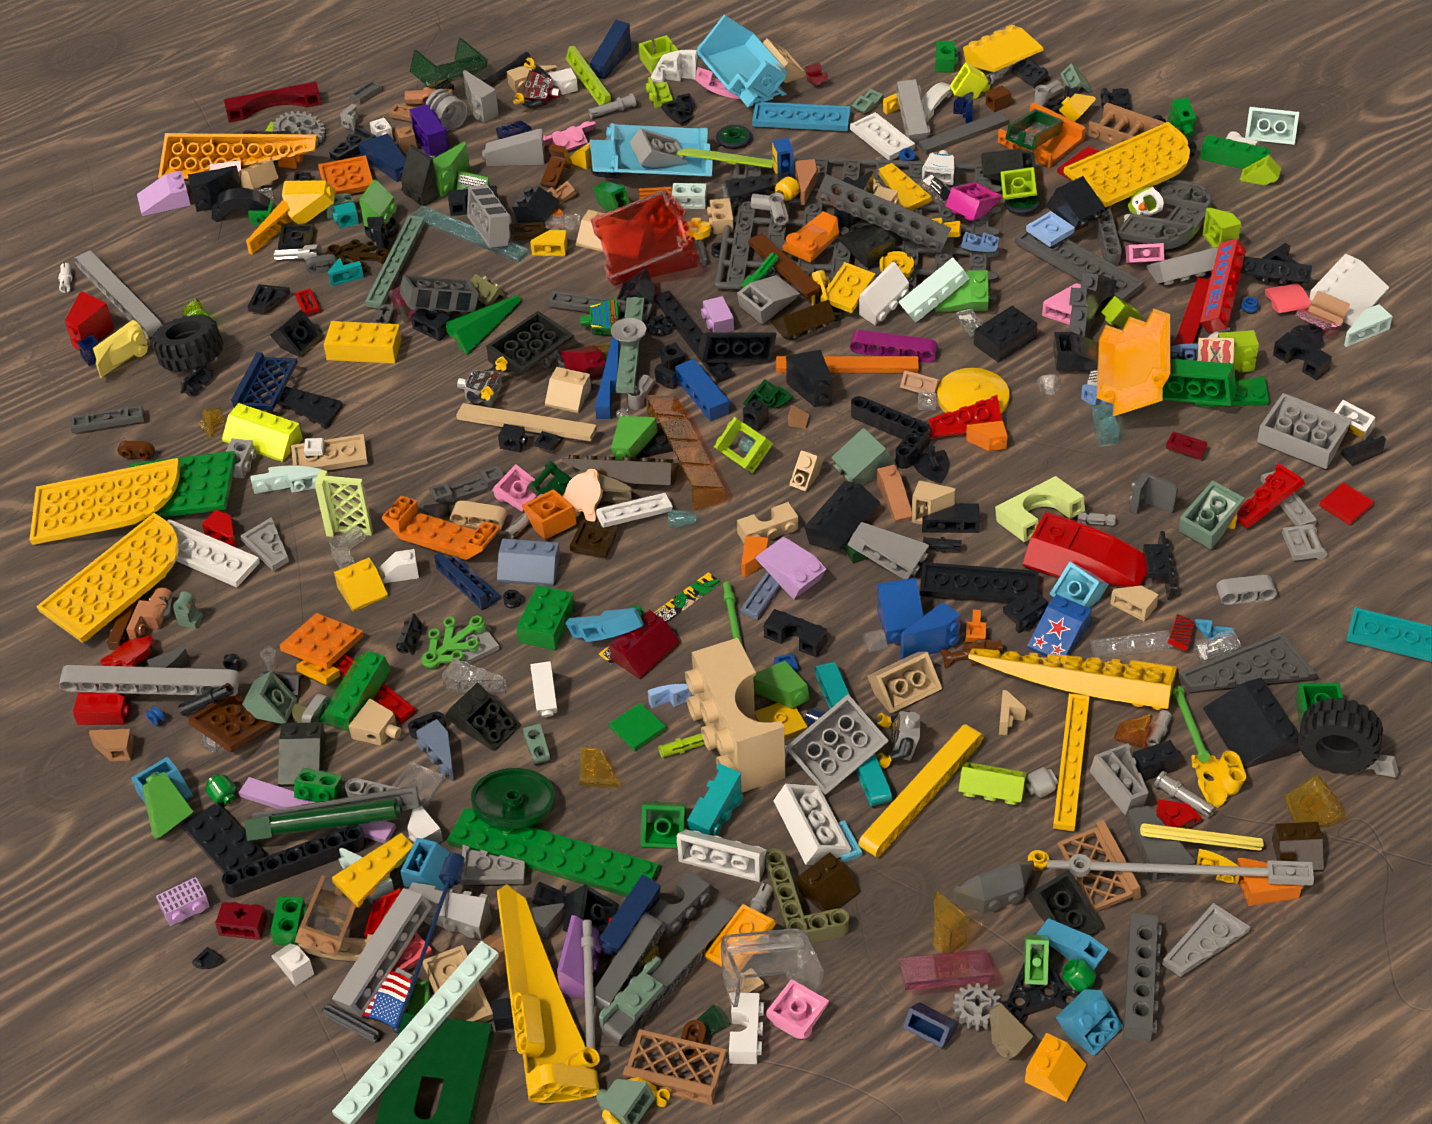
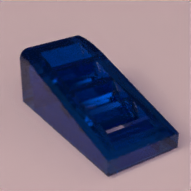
[496,120,532,139]

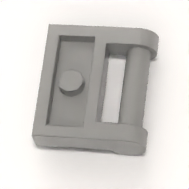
[1282,524,1328,561]

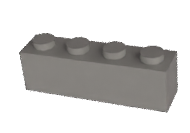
[896,79,930,143]

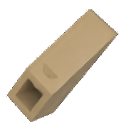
[507,65,557,93]

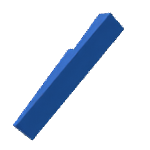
[595,336,620,419]

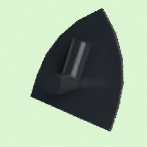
[912,445,949,484]

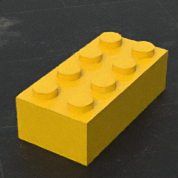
[323,321,402,363]

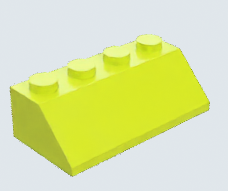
[222,403,303,462]

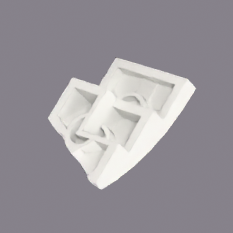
[651,50,698,82]

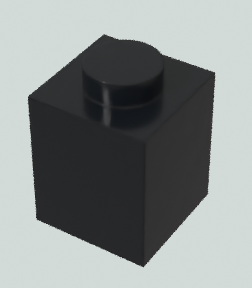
[491,997,514,1032]

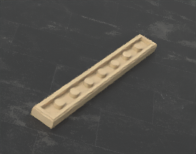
[456,403,597,441]

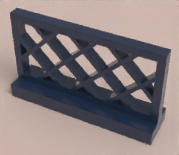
[231,352,298,410]

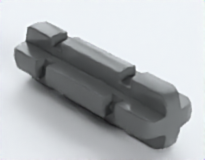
[694,239,708,266]

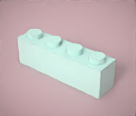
[899,258,970,323]

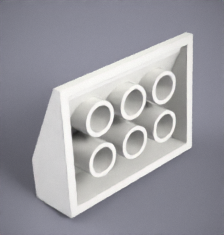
[1309,254,1389,326]

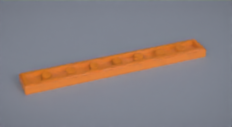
[776,356,918,373]

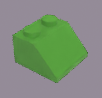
[360,180,397,227]

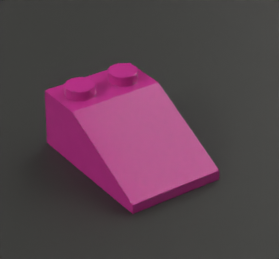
[946,182,1003,221]

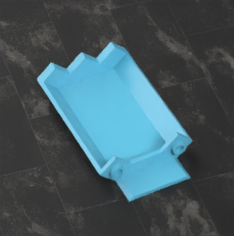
[590,123,712,177]

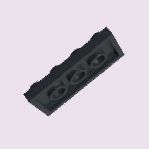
[182,803,265,874]

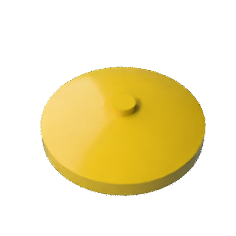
[937,368,1009,414]

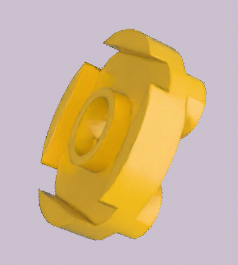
[678,217,711,240]
[880,251,914,279]

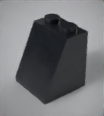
[1046,176,1106,228]
[786,349,832,407]

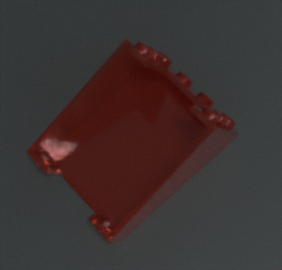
[590,190,699,286]

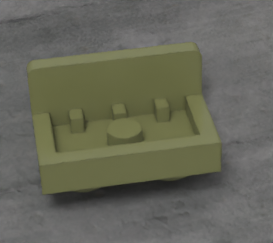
[470,274,506,306]

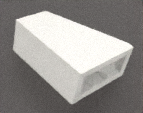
[530,661,557,717]

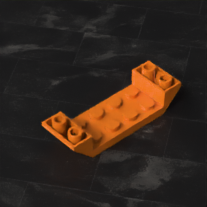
[382,496,500,560]

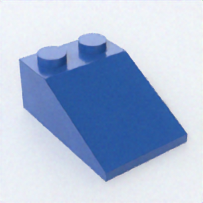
[900,602,961,660]

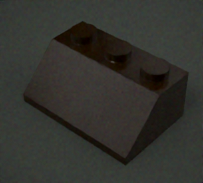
[771,299,835,340]

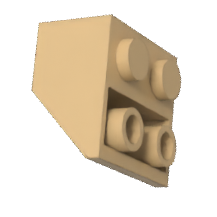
[912,481,956,524]

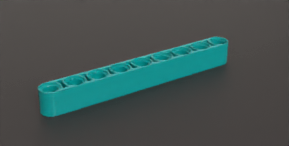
[814,661,892,807]

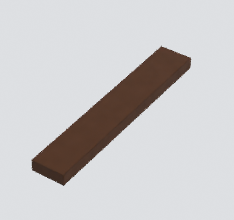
[748,233,821,298]

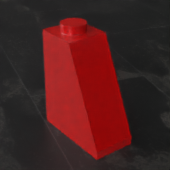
[73,692,130,725]

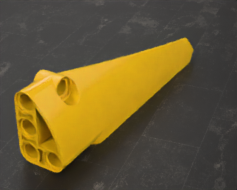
[497,884,600,1103]

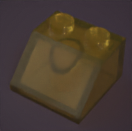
[932,891,969,957]

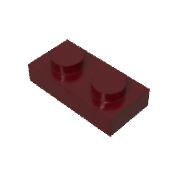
[1166,432,1208,459]

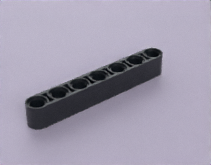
[222,825,366,898]

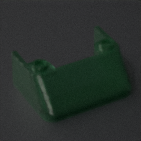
[410,38,488,88]

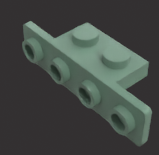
[599,956,664,1029]

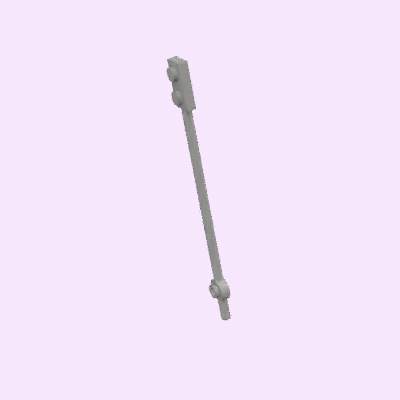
[1047,854,1314,885]

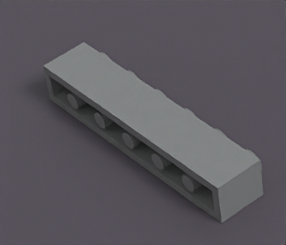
[332,888,432,1017]

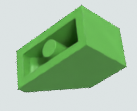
[1024,934,1049,985]

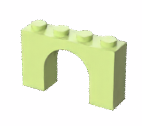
[995,476,1085,542]

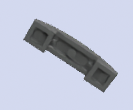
[429,465,504,503]

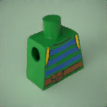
[580,299,620,336]

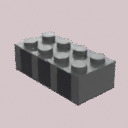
[400,275,478,313]

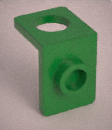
[248,201,275,225]

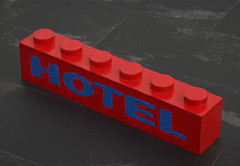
[1200,238,1246,333]

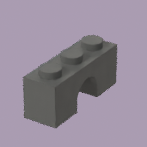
[648,871,711,939]

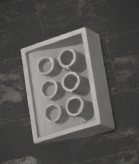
[1257,393,1352,469]
[785,694,889,795]

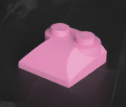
[492,464,544,512]
[766,979,829,1039]

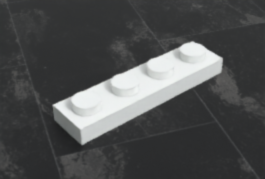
[596,493,673,528]

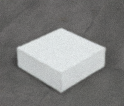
[304,438,325,456]

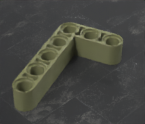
[765,848,849,947]

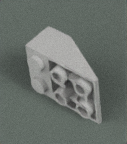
[737,275,800,325]

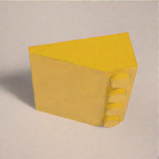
[963,25,1043,72]

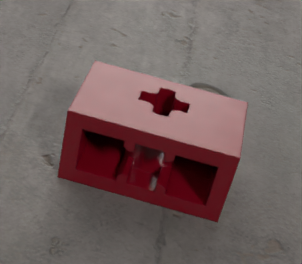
[215,902,268,940]

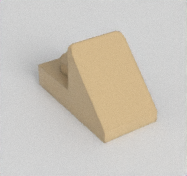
[999,690,1026,735]

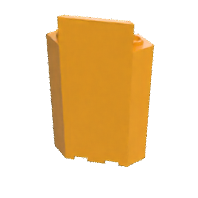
[1096,308,1170,416]

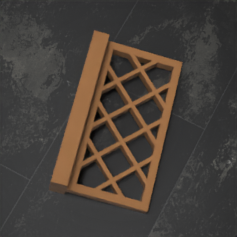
[1057,820,1141,912]
[622,1029,727,1105]

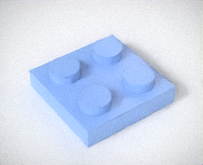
[1026,211,1075,247]

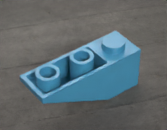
[1036,918,1108,970]

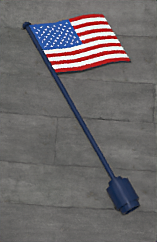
[362,853,466,1034]

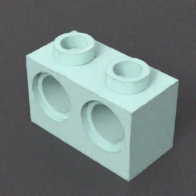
[672,183,707,209]

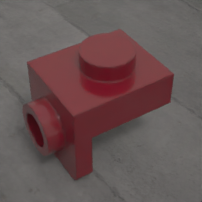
[805,63,828,86]

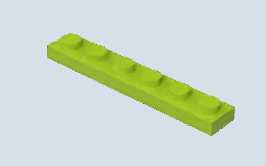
[566,46,611,106]

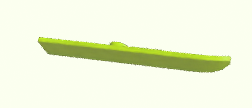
[677,148,773,168]

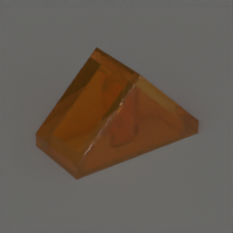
[1114,714,1153,749]

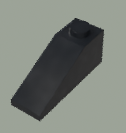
[922,503,980,533]

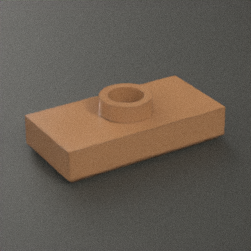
[389,104,415,122]

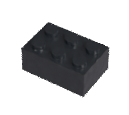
[974,306,1037,363]

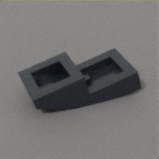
[534,431,565,451]

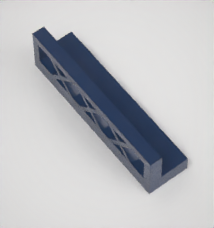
[434,552,500,611]

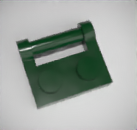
[527,461,572,497]

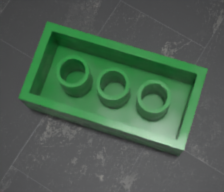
[1163,359,1237,406]

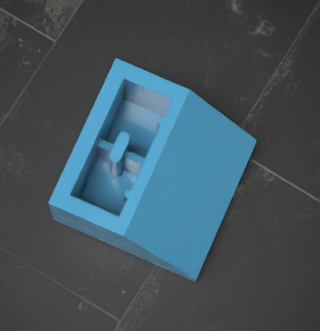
[132,757,193,804]
[401,838,450,891]
[1055,989,1123,1055]

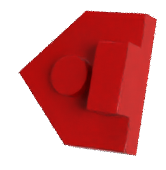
[1156,799,1202,829]

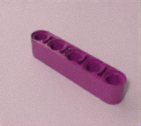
[849,330,938,362]

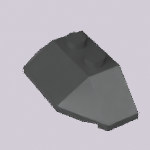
[953,860,1034,913]

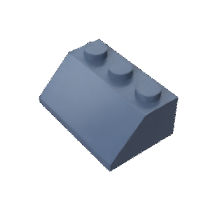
[497,539,560,586]

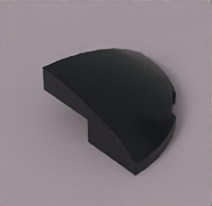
[661,93,694,124]

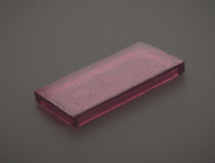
[899,949,994,990]

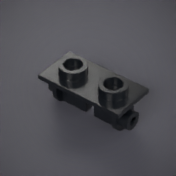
[180,365,214,396]
[396,613,424,655]

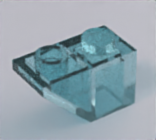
[1091,403,1120,446]

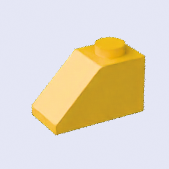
[1059,94,1096,122]
[530,230,568,256]

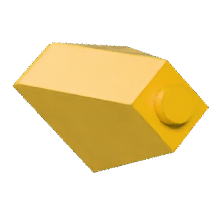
[282,181,336,224]

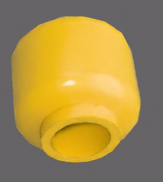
[775,177,800,201]

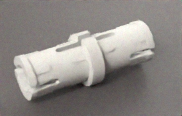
[58,263,72,293]

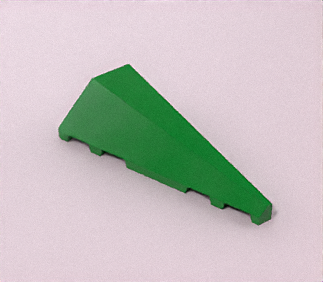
[446,295,521,355]

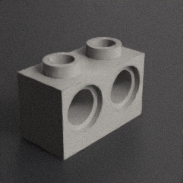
[226,438,257,479]

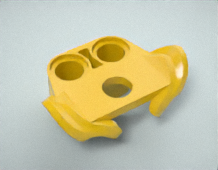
[1191,751,1246,808]

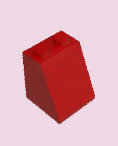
[65,291,114,352]

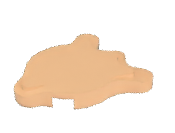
[563,469,603,522]

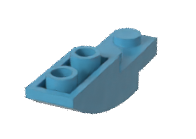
[566,608,643,642]

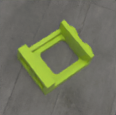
[714,417,773,474]

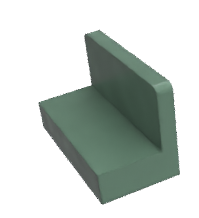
[1060,63,1092,92]

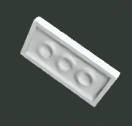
[850,112,915,160]

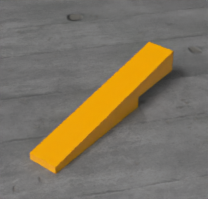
[246,200,293,255]

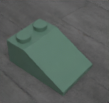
[1179,480,1245,549]

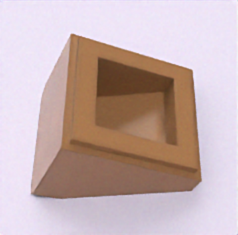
[788,405,810,429]

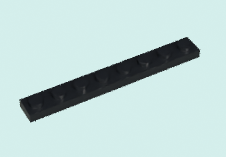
[654,291,733,383]

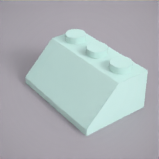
[1245,107,1299,145]

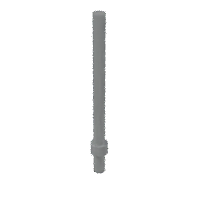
[581,920,595,1049]

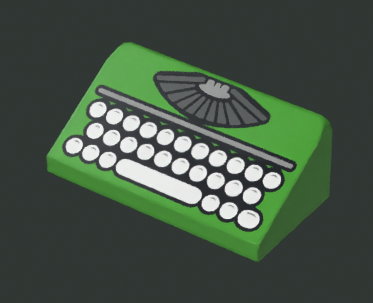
[456,171,490,190]

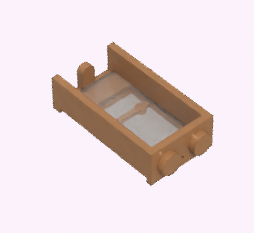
[295,875,356,956]

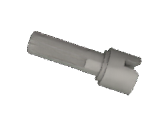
[274,244,322,261]

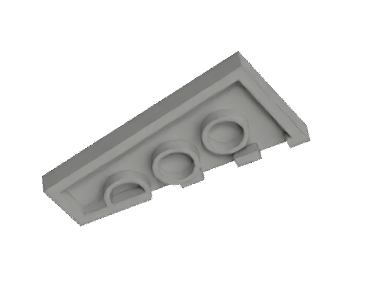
[1162,903,1250,977]

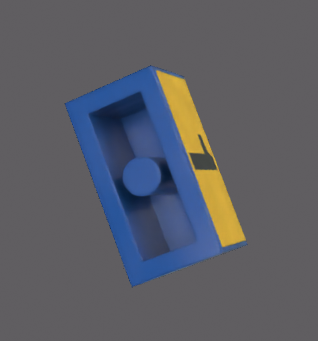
[772,138,794,176]

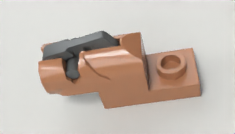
[126,588,174,640]

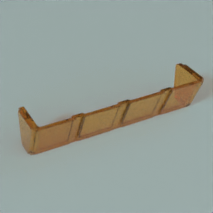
[646,395,725,510]

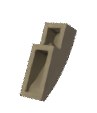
[578,471,632,503]

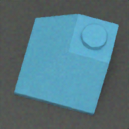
[1050,562,1109,608]

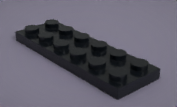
[920,562,1039,603]

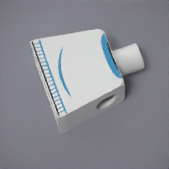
[922,150,954,185]

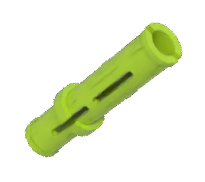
[658,733,705,758]

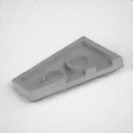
[240,517,289,571]
[460,845,526,885]

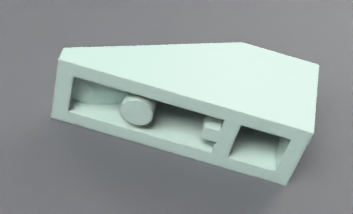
[1344,304,1392,347]

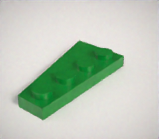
[1195,376,1269,406]

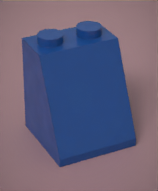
[877,578,923,644]

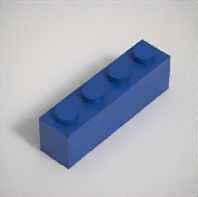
[675,359,730,422]

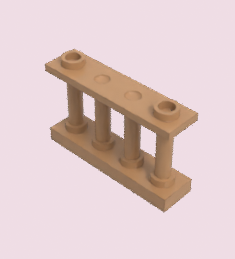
[1088,103,1165,145]

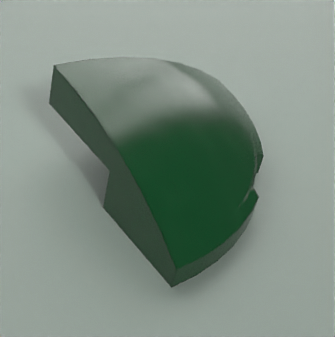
[743,379,793,409]

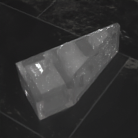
[442,658,507,694]

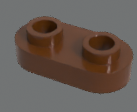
[117,440,155,459]
[679,1020,706,1064]

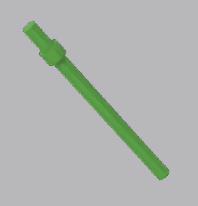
[723,581,743,647]

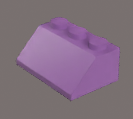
[557,915,602,999]

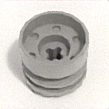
[425,89,467,131]

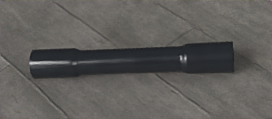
[482,52,531,86]

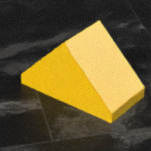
[570,142,592,170]

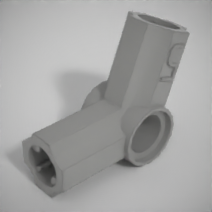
[751,193,789,226]

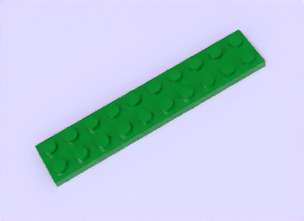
[447,808,659,897]

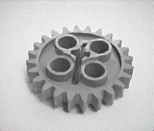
[273,111,325,146]

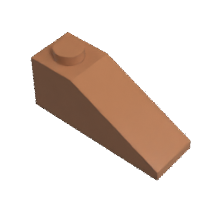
[795,159,820,205]
[877,464,912,523]

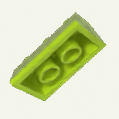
[959,762,1028,805]

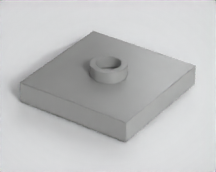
[453,629,500,667]

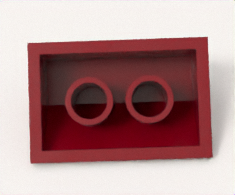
[609,610,680,679]

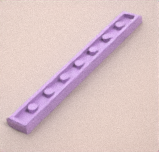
[239,777,396,844]

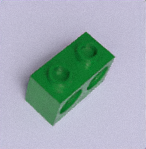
[294,768,342,802]
[271,897,308,946]

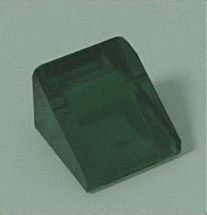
[697,1004,732,1036]

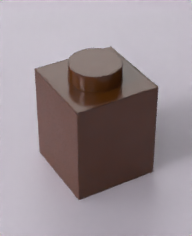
[985,85,1011,112]

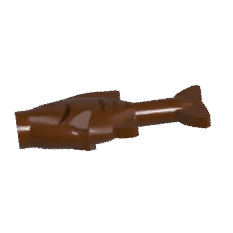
[940,639,1003,668]

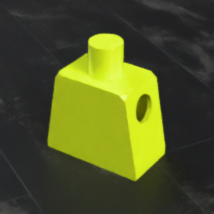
[950,62,990,99]

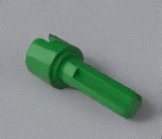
[739,252,779,288]

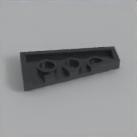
[271,386,343,429]

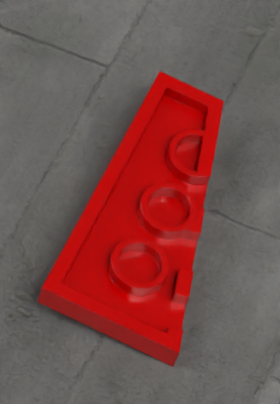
[928,395,1002,439]
[1236,463,1305,529]

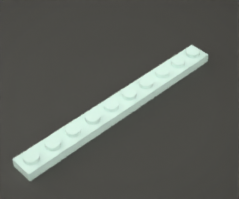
[332,941,499,1124]

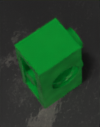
[935,41,958,73]

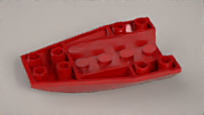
[1022,512,1147,587]

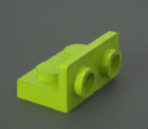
[646,77,673,108]

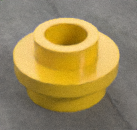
[1028,850,1049,871]

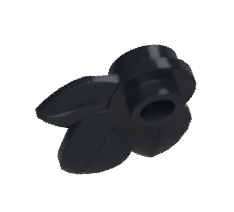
[1290,323,1323,349]

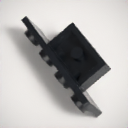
[1240,256,1312,286]
[1143,531,1177,600]

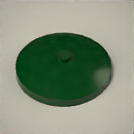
[471,768,555,829]

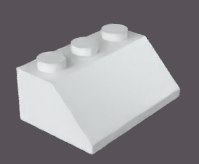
[859,262,909,326]

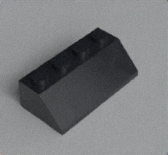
[698,332,777,363]
[804,481,881,551]

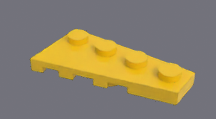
[332,833,413,908]

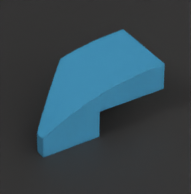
[1195,619,1233,642]

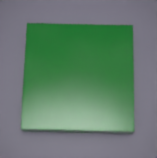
[609,703,666,752]

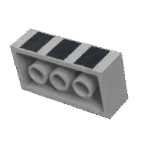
[467,185,511,248]

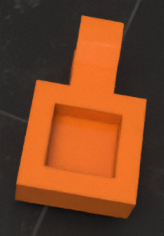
[965,610,986,642]

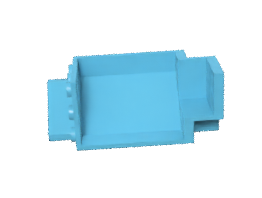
[697,15,788,107]

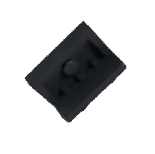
[1003,588,1048,633]

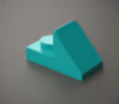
[328,258,364,287]

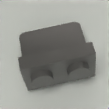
[1129,472,1178,514]

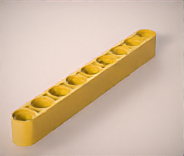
[858,724,984,858]

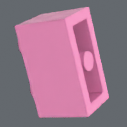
[1126,243,1164,264]

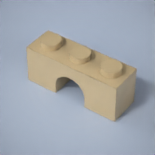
[737,502,798,543]

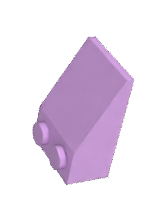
[137,171,190,216]
[756,536,827,600]

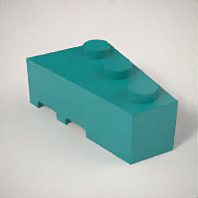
[687,763,743,836]

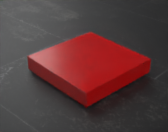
[1319,482,1374,525]

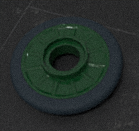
[716,125,751,148]
[1004,195,1041,213]

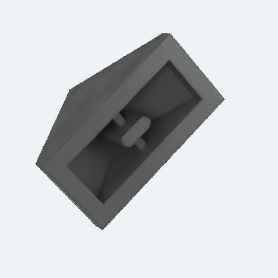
[529,903,565,940]

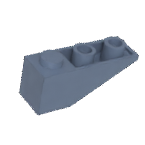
[416,719,454,781]

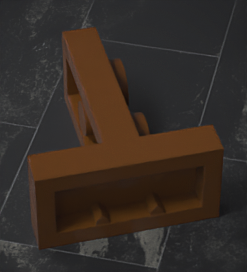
[540,143,573,190]

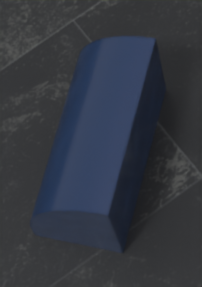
[902,1002,959,1048]

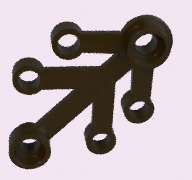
[326,239,389,273]

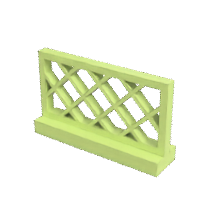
[315,470,373,537]

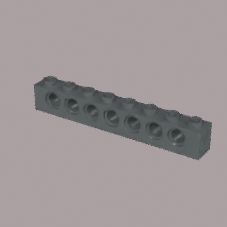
[815,174,951,253]

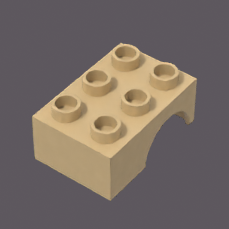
[685,638,785,793]

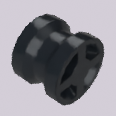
[1064,86,1078,99]

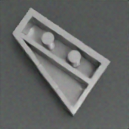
[1089,743,1148,816]

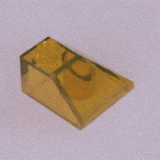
[1284,774,1345,828]

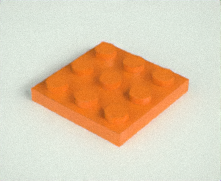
[318,155,373,195]
[280,613,364,669]

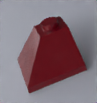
[561,345,606,378]

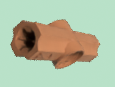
[405,86,453,105]

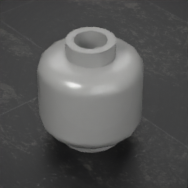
[1025,767,1058,798]

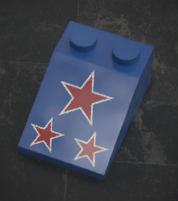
[1027,594,1092,657]

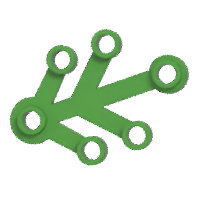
[421,615,486,669]

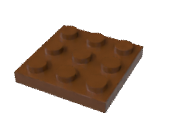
[188,694,276,753]

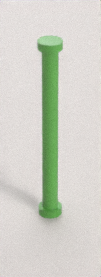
[1172,686,1211,762]

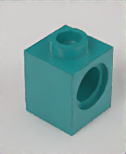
[332,202,359,229]

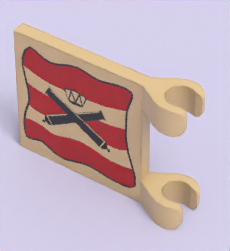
[1198,338,1235,363]

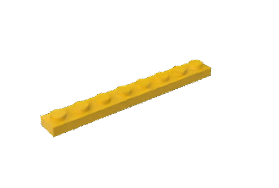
[1053,693,1089,831]

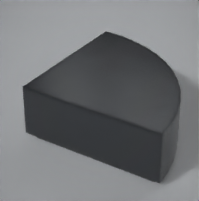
[192,947,224,969]

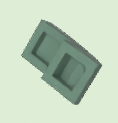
[852,89,884,113]

